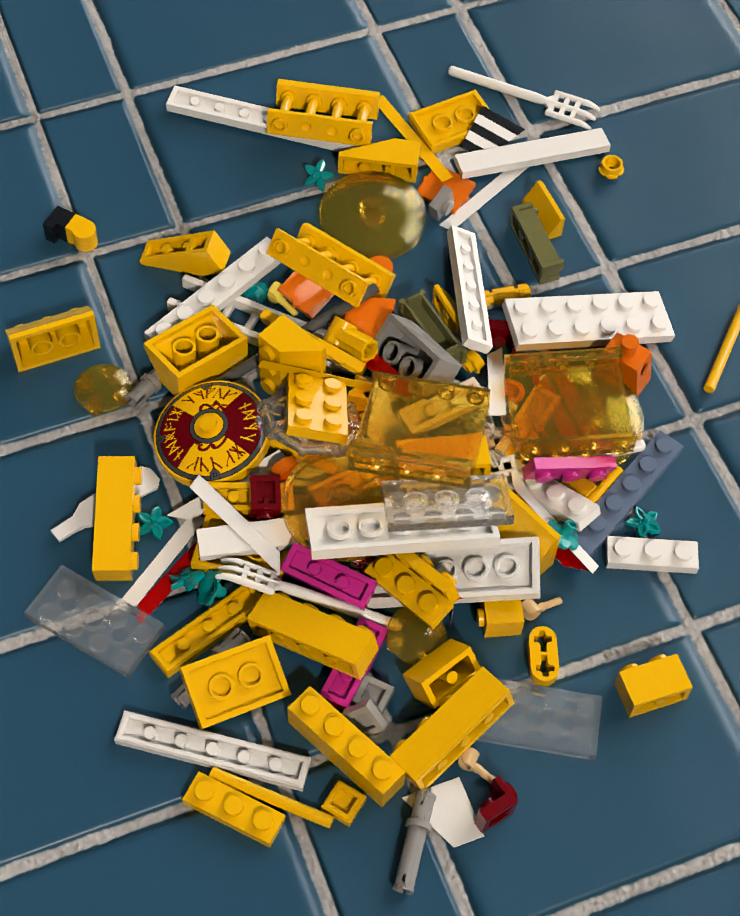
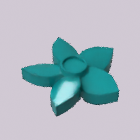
[304,159,335,191]
[138,506,173,540]
[625,506,661,538]
[169,567,205,592]

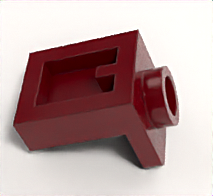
[489,320,518,359]
[248,475,282,521]
[474,776,518,833]

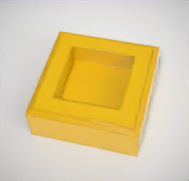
[321,780,367,827]

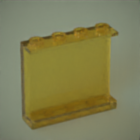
[503,347,637,461]
[348,371,491,490]

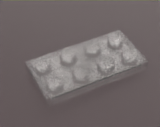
[381,474,514,532]
[24,565,165,678]
[477,679,602,760]

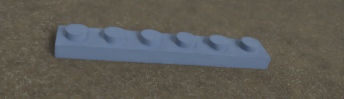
[568,430,684,570]

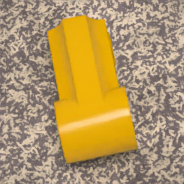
[322,315,379,363]

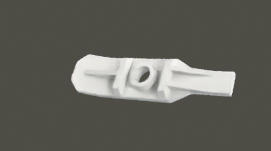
[51,466,160,543]

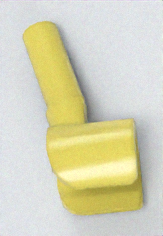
[267,281,298,317]

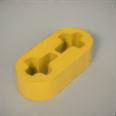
[527,626,559,687]

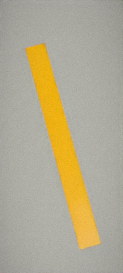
[379,95,453,182]
[258,360,392,392]

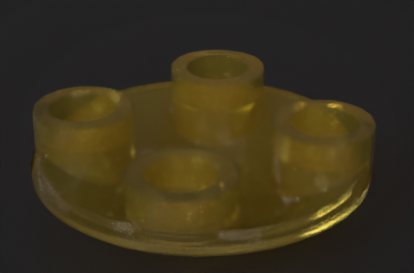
[74,364,132,416]
[386,607,447,665]

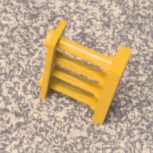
[267,79,380,146]
[266,223,396,308]

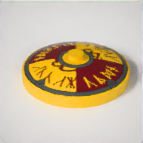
[154,381,272,487]

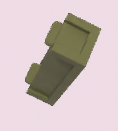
[509,201,565,285]
[398,289,468,365]

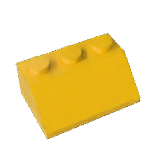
[143,304,248,396]
[5,306,101,372]
[258,314,326,401]
[479,475,561,575]

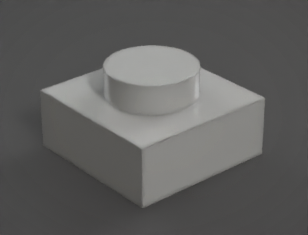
[429,185,455,222]
[352,674,394,715]
[342,698,388,737]

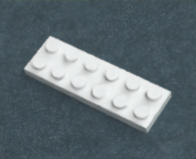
[502,291,675,351]
[305,495,500,560]
[356,536,540,609]

